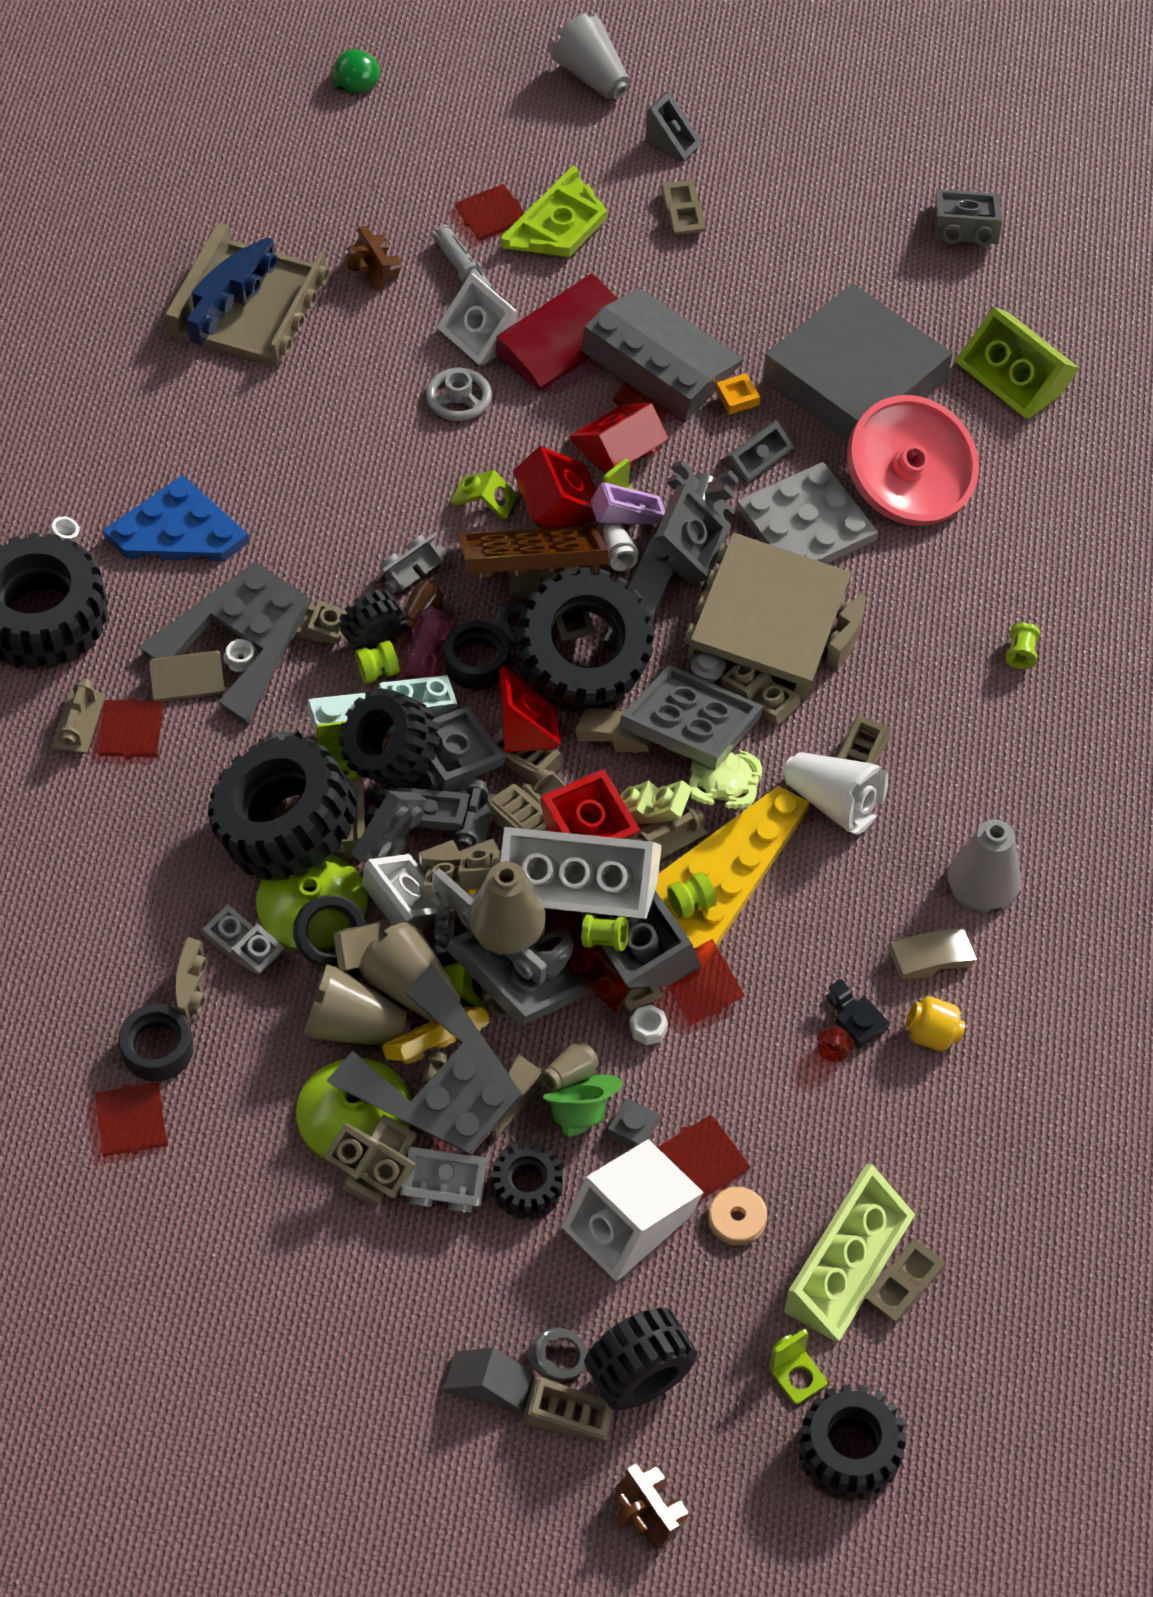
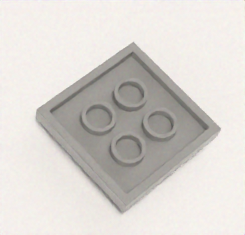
[736,462,878,564]

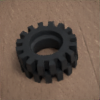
[338,590,407,651]
[492,1142,563,1220]

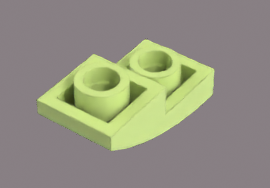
[620,780,692,824]

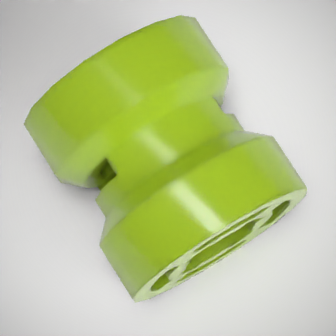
[355,640,400,684]
[667,872,717,920]

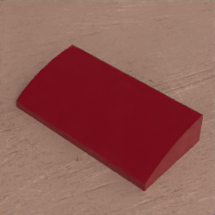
[496,273,618,392]

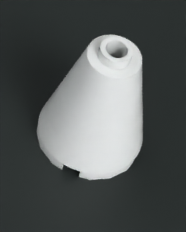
[783,752,888,834]

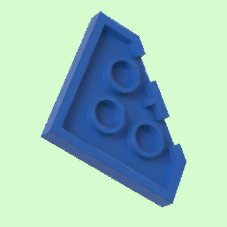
[103,475,249,561]

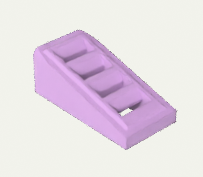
[591,482,665,524]

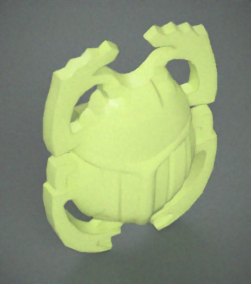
[689,751,762,809]

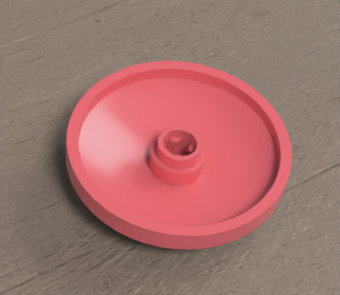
[847,395,979,526]

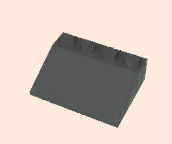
[580,288,743,423]

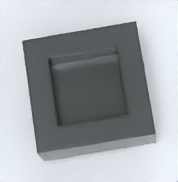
[607,1098,660,1148]

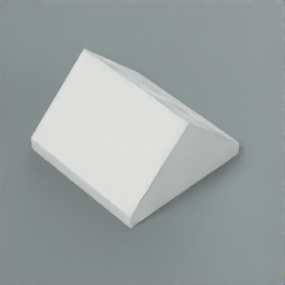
[437,273,518,366]
[362,854,440,931]

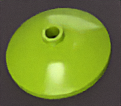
[256,855,368,952]
[296,1058,412,1162]

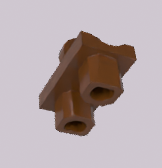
[344,226,402,290]
[614,1464,689,1551]

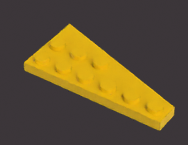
[655,786,810,972]

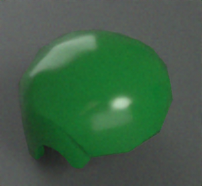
[331,49,380,94]

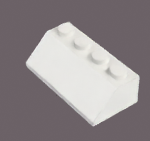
[500,827,662,919]

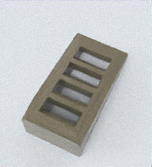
[837,714,891,764]
[492,729,562,786]
[487,784,546,831]
[486,1055,541,1142]
[521,1377,613,1443]

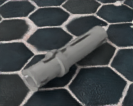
[432,225,495,292]

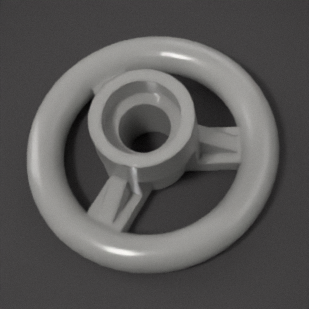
[426,368,492,421]

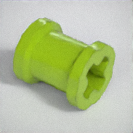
[1005,622,1041,669]
[581,914,629,951]

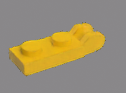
[382,1006,490,1064]

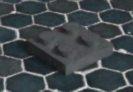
[351,791,427,863]

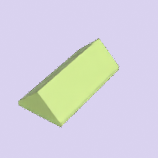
[784,1164,915,1341]

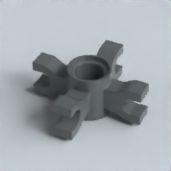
[665,460,739,529]

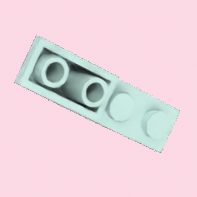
[307,675,457,736]

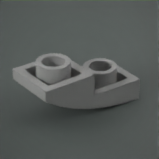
[201,904,285,975]

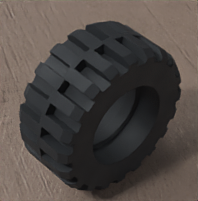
[0,533,108,669]
[514,567,655,710]
[208,736,357,880]

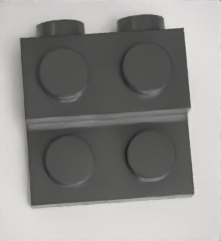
[934,189,1002,246]
[654,483,730,585]
[421,706,506,792]

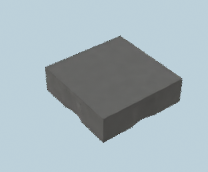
[763,283,953,442]

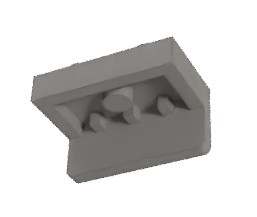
[400,1146,488,1212]

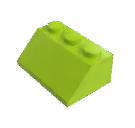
[955,307,1080,419]

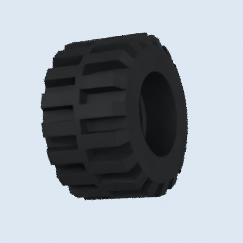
[339,688,439,786]
[584,1307,698,1410]
[798,1384,906,1502]

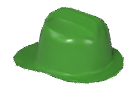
[543,1074,622,1137]

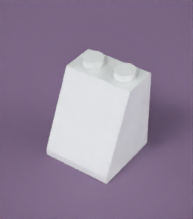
[562,1139,703,1281]

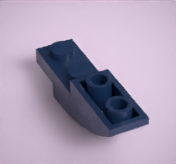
[187,237,278,346]

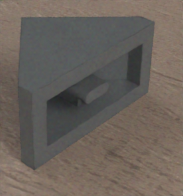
[645,91,702,161]
[443,1347,533,1413]

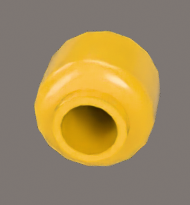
[905,996,965,1052]

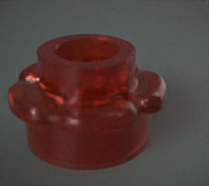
[817,1027,854,1062]

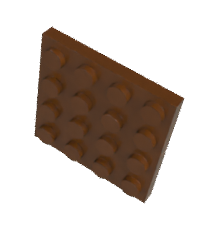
[458,524,609,578]

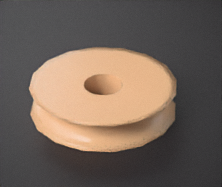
[708,1187,768,1245]

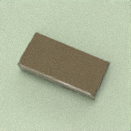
[149,651,225,703]

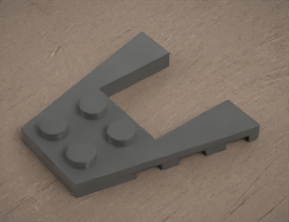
[139,562,311,726]
[326,964,523,1155]

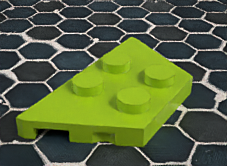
[500,166,607,257]

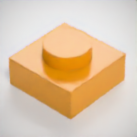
[716,373,760,415]

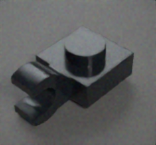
[826,979,890,1050]

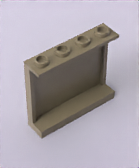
[165,223,330,367]
[684,532,852,700]

